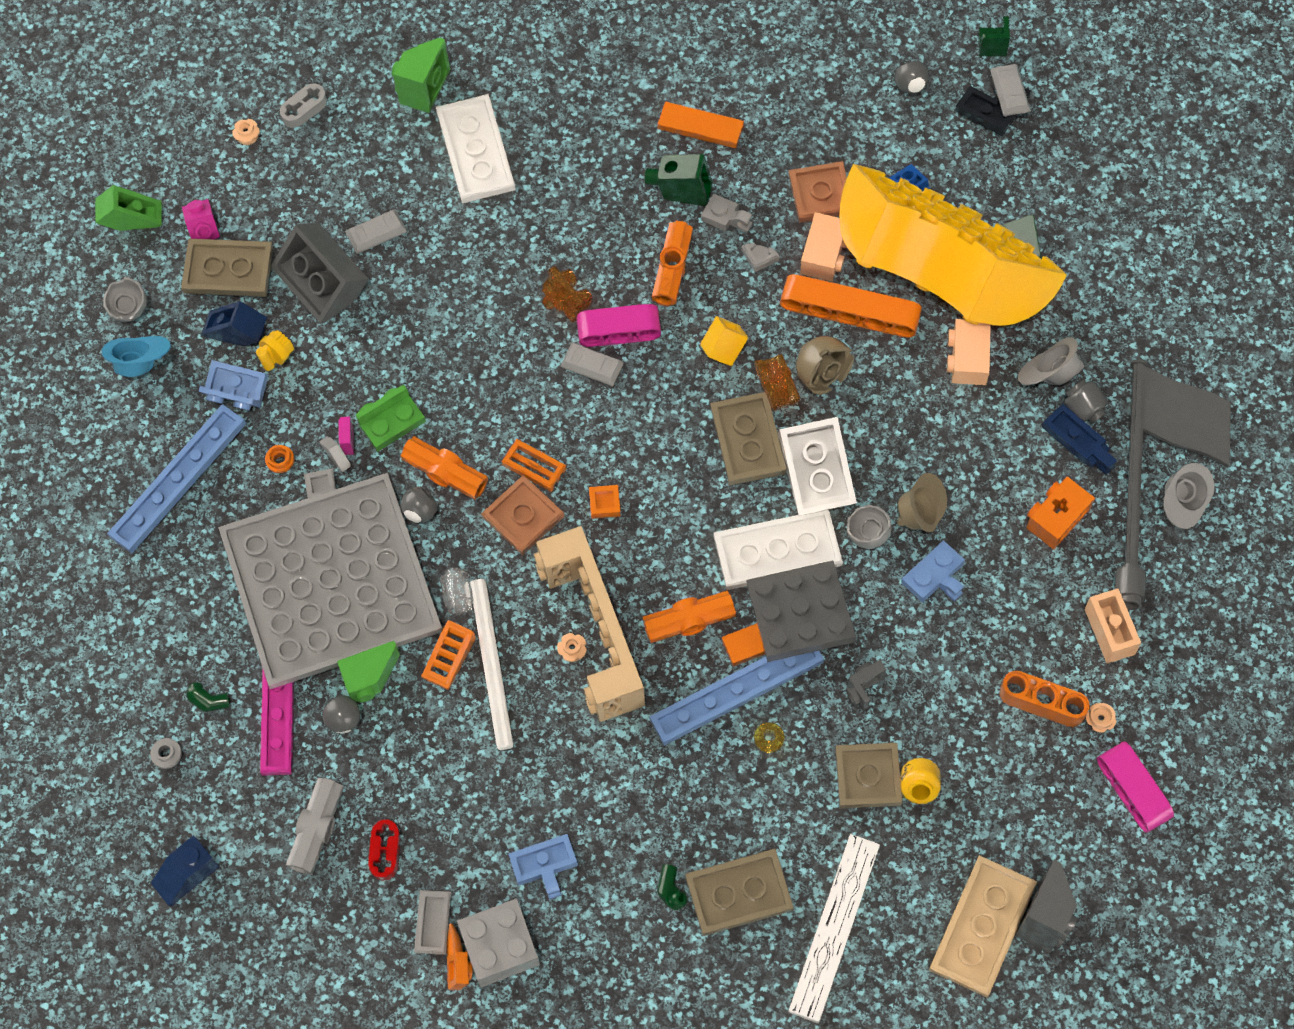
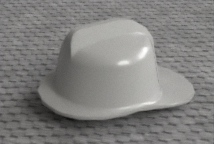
[1018,337,1084,385]
[1164,463,1215,529]

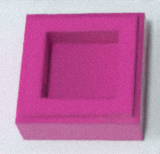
[338,416,354,455]

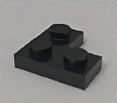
[955,86,1031,137]

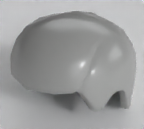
[103,277,147,322]
[847,505,892,550]

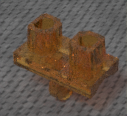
[542,266,592,322]
[754,354,800,410]

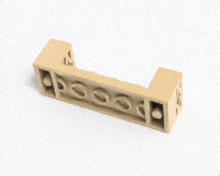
[533,526,645,722]

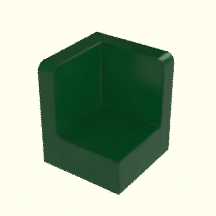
[978,16,1010,57]

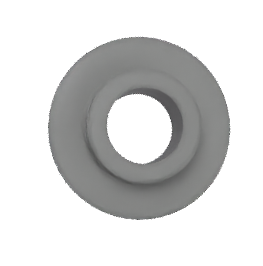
[150,738,182,769]

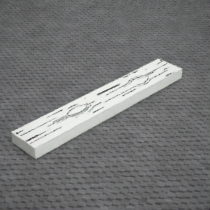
[788,834,880,1024]

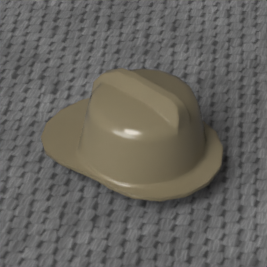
[897,473,947,532]

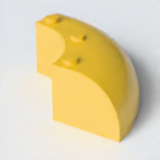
[839,164,1067,326]

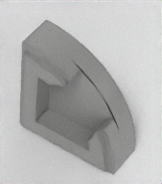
[741,243,780,272]
[319,436,351,472]

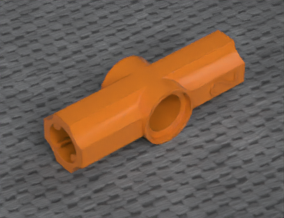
[652,220,693,307]
[401,436,488,500]
[642,590,736,643]

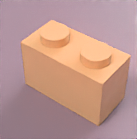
[800,212,847,282]
[947,319,991,385]
[1084,589,1141,663]

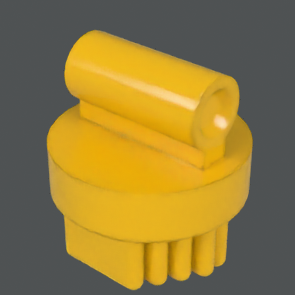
[256,330,294,371]

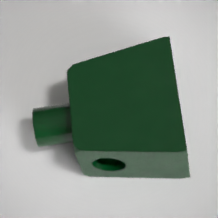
[645,154,713,206]

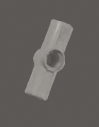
[286,778,344,875]

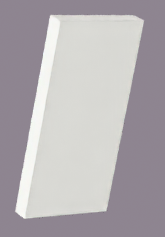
[436,94,516,203]
[714,510,843,590]

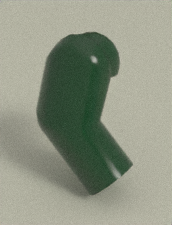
[186,682,231,712]
[657,864,687,910]

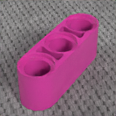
[576,304,661,347]
[1097,741,1174,833]

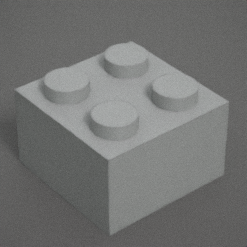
[457,898,540,987]

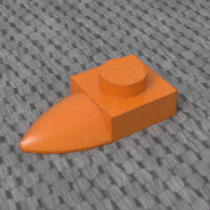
[447,923,473,990]

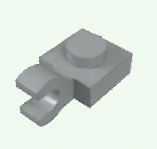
[701,194,752,232]

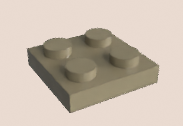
[835,743,902,808]

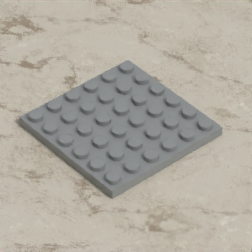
[218,473,442,689]

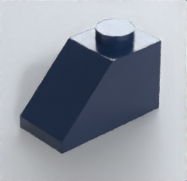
[201,301,267,346]
[151,835,219,907]

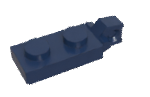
[1042,404,1117,475]

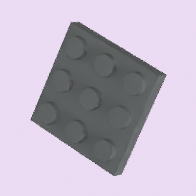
[746,560,856,662]

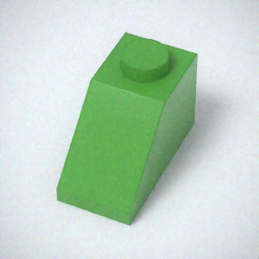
[95,185,162,231]
[337,640,400,702]

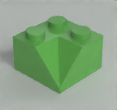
[391,38,450,113]

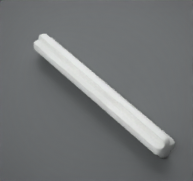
[470,579,513,750]

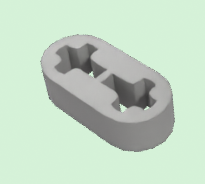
[280,83,327,128]

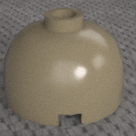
[796,336,854,395]

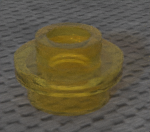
[754,722,785,753]

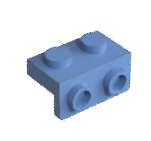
[199,360,269,411]

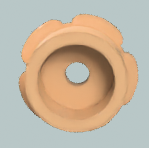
[232,119,260,145]
[557,633,587,662]
[1086,703,1116,733]

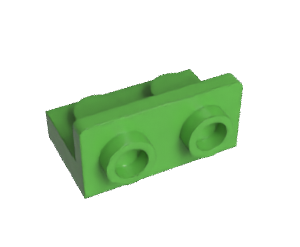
[355,385,426,452]

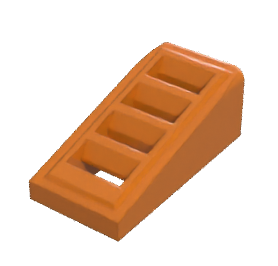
[421,620,476,690]

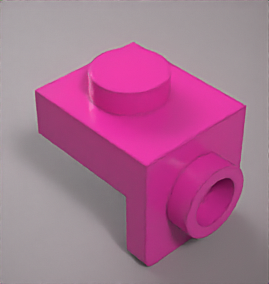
[182,199,220,240]

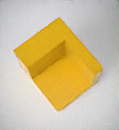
[700,316,748,366]

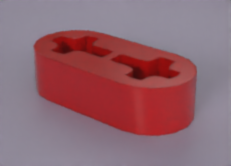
[368,819,401,881]

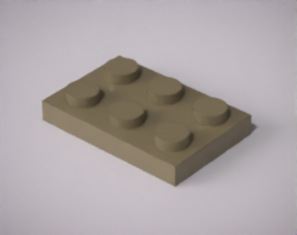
[181,239,273,297]
[710,392,787,486]
[685,849,794,936]

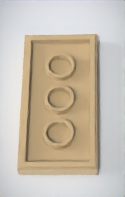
[929,855,1037,998]

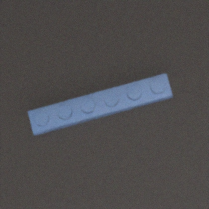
[107,404,246,554]
[649,651,824,746]

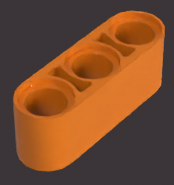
[999,671,1090,727]

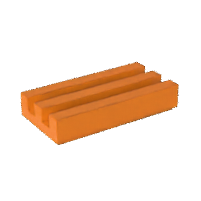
[501,439,567,492]

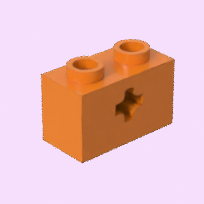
[1026,476,1095,550]

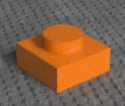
[589,485,621,519]

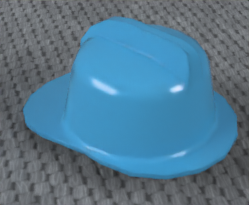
[102,336,171,377]

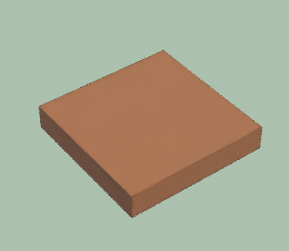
[788,161,847,223]
[481,475,565,556]

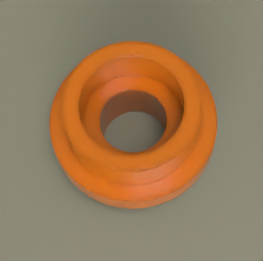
[265,445,295,473]

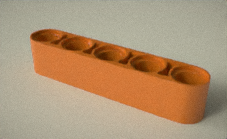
[780,274,922,338]

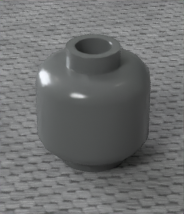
[1064,379,1108,424]

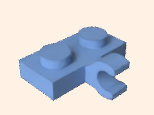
[901,540,965,603]
[508,834,578,900]

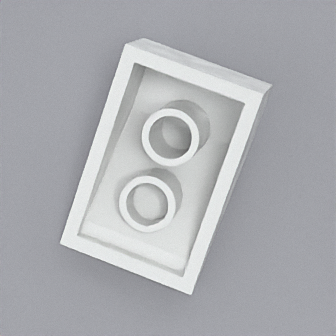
[778,417,857,516]

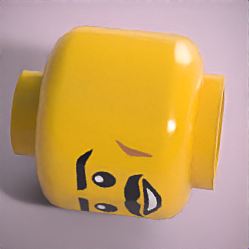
[900,758,941,804]

